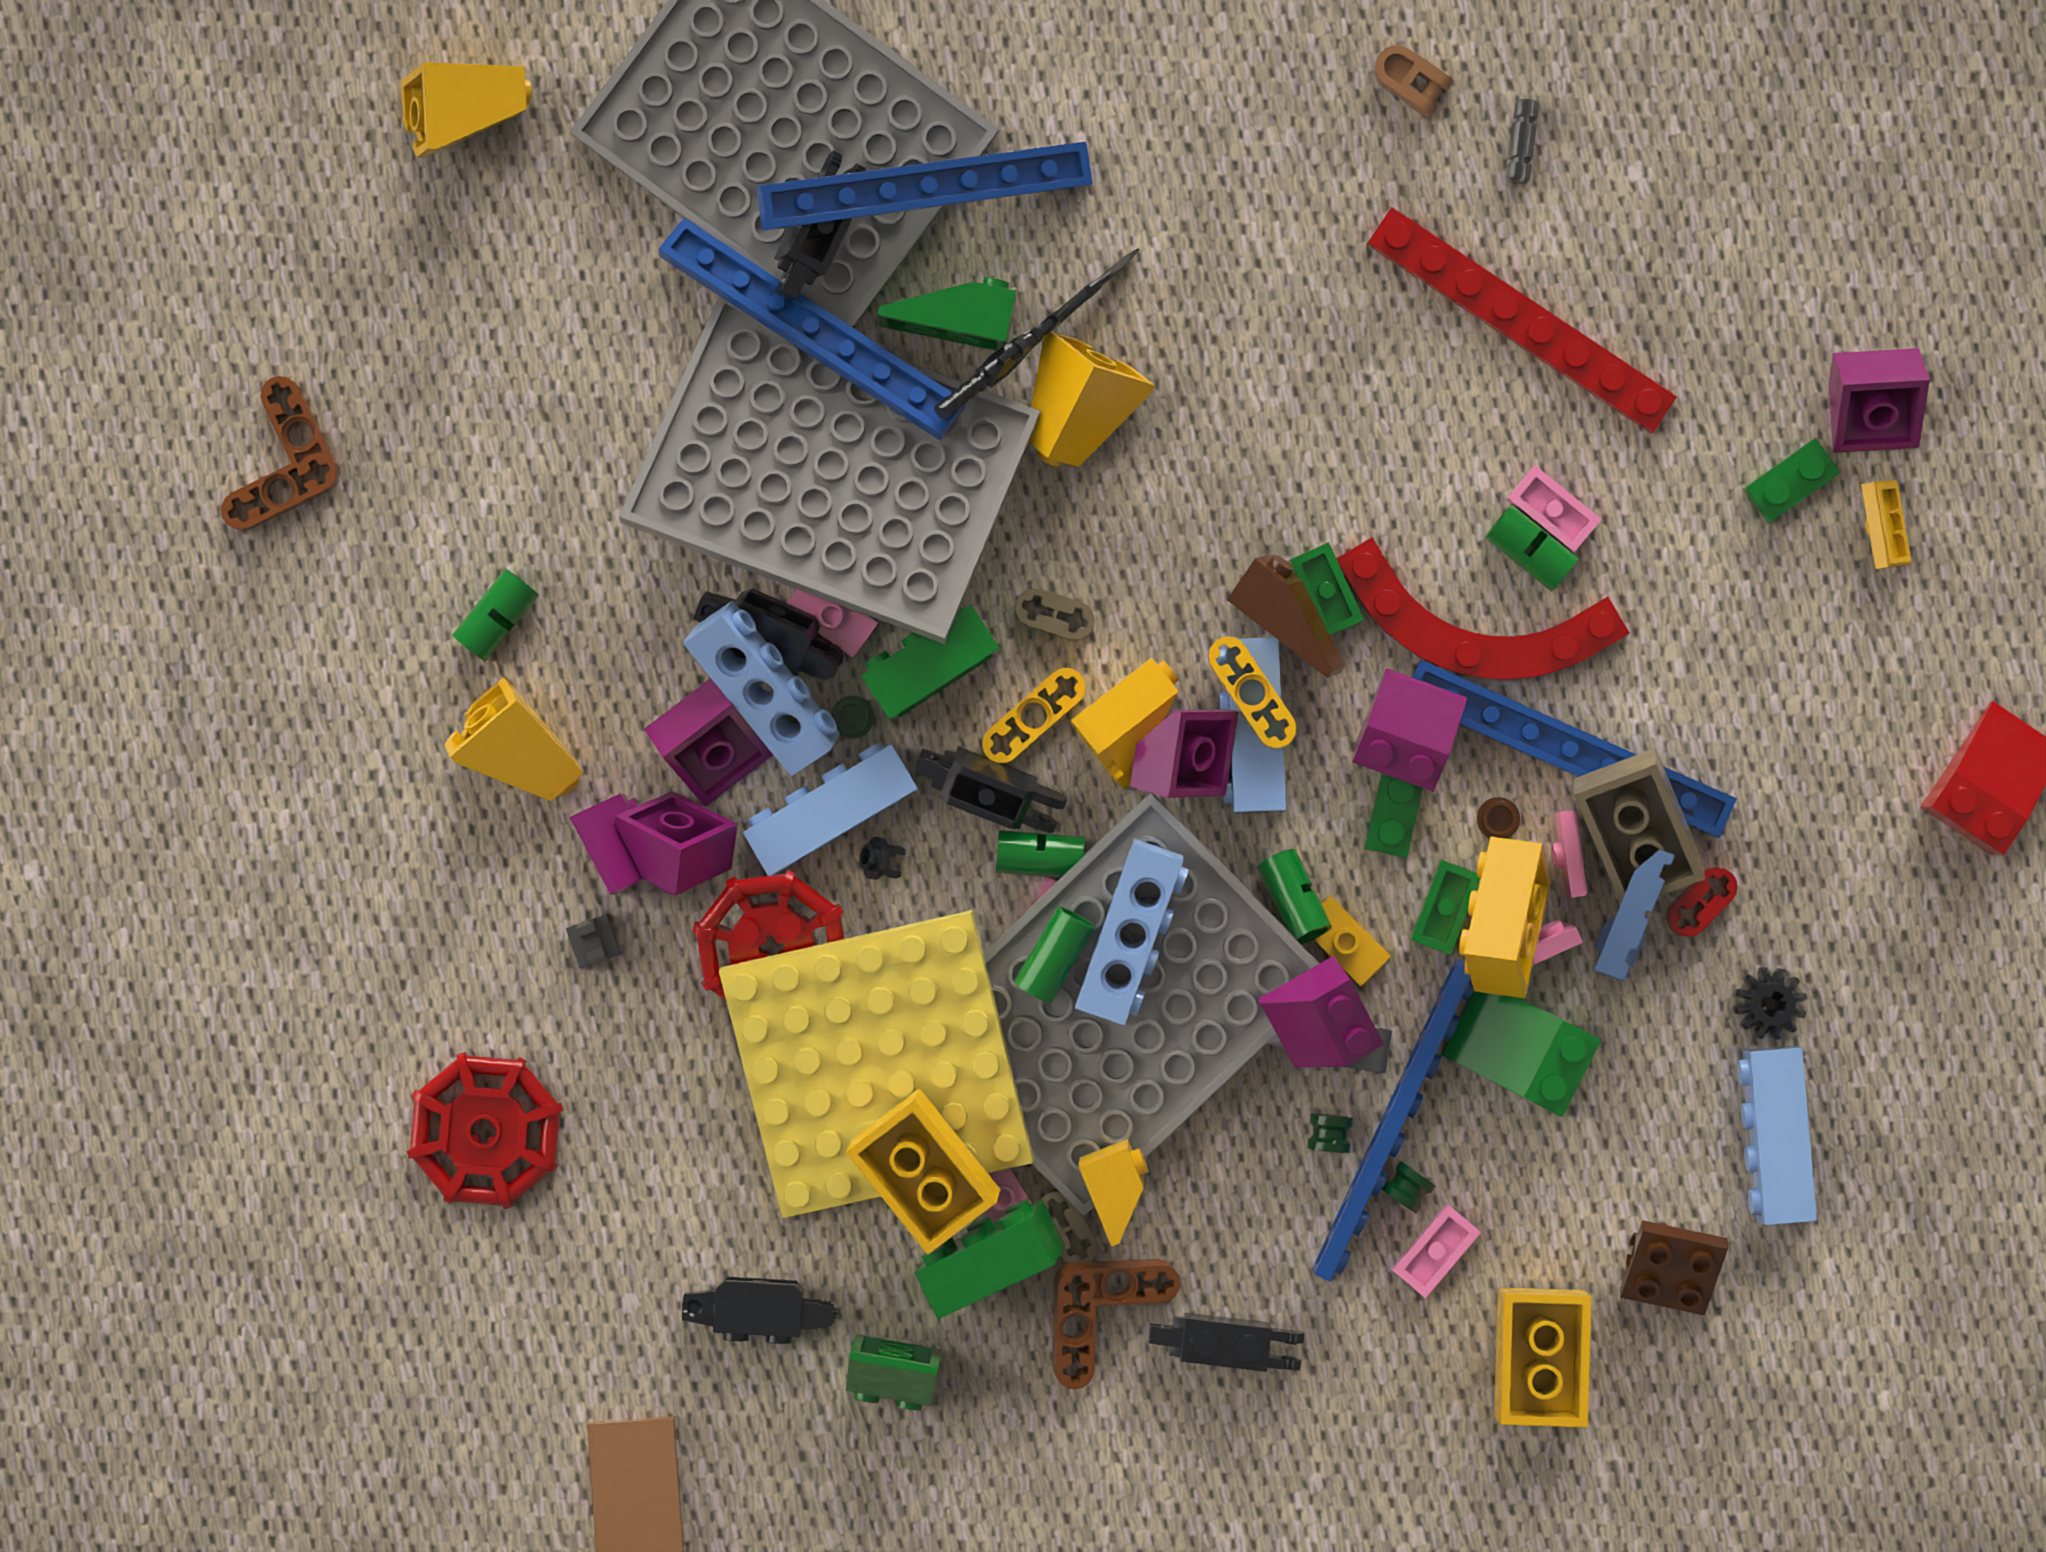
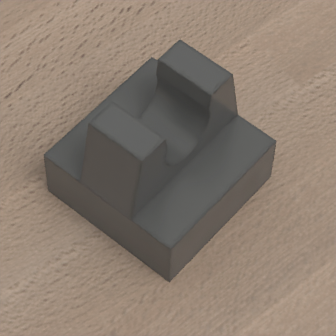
[566,914,622,969]

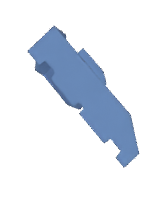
[1592,849,1675,982]

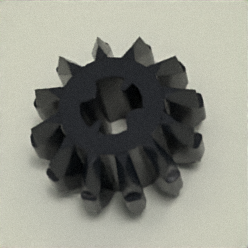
[1732,967,1807,1040]

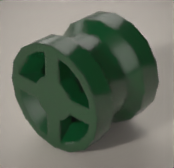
[1307,1113,1353,1153]
[1382,1161,1436,1214]

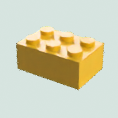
[1459,837,1551,999]
[845,1088,1001,1255]
[1494,1287,1592,1427]

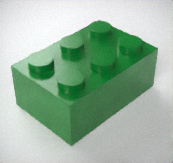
[861,605,1000,722]
[914,1199,1065,1319]

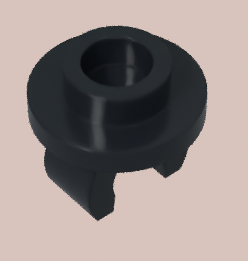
[859,837,906,880]

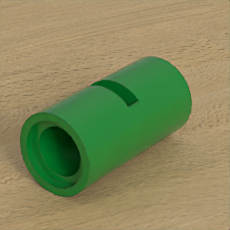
[1484,504,1579,592]
[452,568,539,662]
[996,830,1085,878]
[1257,849,1332,944]
[1014,906,1096,1003]

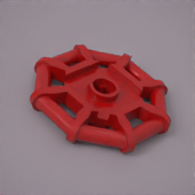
[692,870,845,1002]
[406,1052,564,1210]

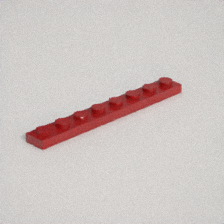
[1366,207,1677,434]

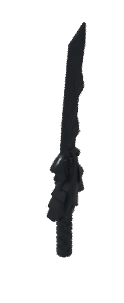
[934,248,1140,420]

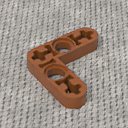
[221,376,340,531]
[1052,1259,1181,1389]

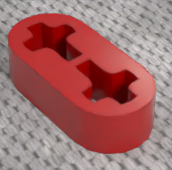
[1666,867,1738,937]

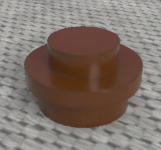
[1476,797,1520,839]

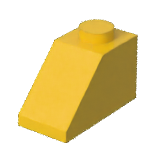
[1079,1139,1149,1247]

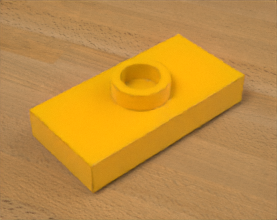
[1861,480,1911,569]
[1314,895,1391,987]

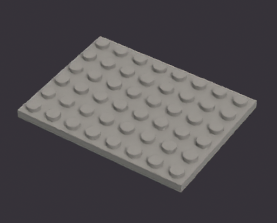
[570,0,999,328]
[619,296,1041,644]
[983,792,1320,1216]

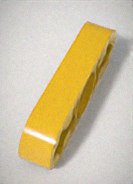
[1208,636,1296,749]
[982,668,1085,764]

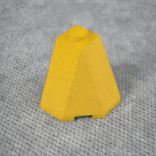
[401,62,532,157]
[1030,331,1155,467]
[1070,658,1179,790]
[445,677,584,801]

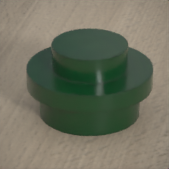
[831,696,874,739]

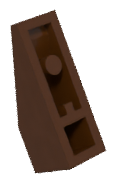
[1227,554,1345,678]

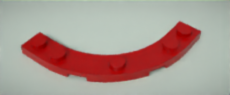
[1336,537,1630,680]

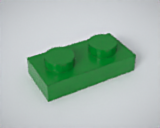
[1743,438,1840,523]
[1288,542,1364,636]
[1364,773,1423,858]
[1409,859,1481,955]

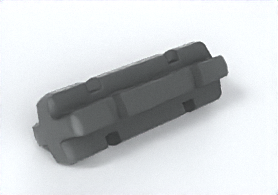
[1506,98,1539,184]

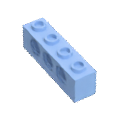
[683,600,840,776]
[1075,838,1189,1026]

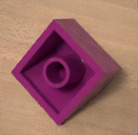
[1829,348,1930,453]
[1352,668,1467,792]
[644,678,773,807]
[1130,710,1239,798]
[615,791,738,895]
[569,793,645,895]
[1258,956,1384,1068]

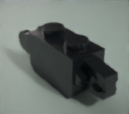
[774,150,866,301]
[693,588,845,680]
[914,746,1067,833]
[682,1276,837,1344]
[1148,1313,1305,1372]

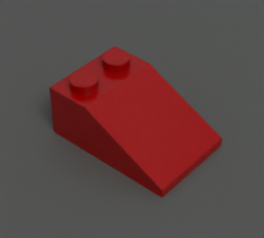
[1920,701,2046,855]

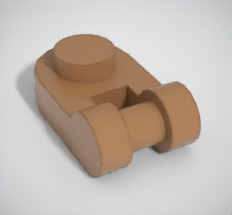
[1374,45,1454,118]

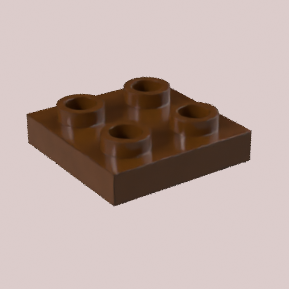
[1620,1220,1728,1315]

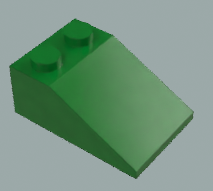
[877,277,1016,351]
[1441,990,1601,1117]
[845,1334,941,1411]

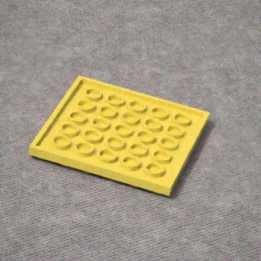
[719,910,1034,1218]

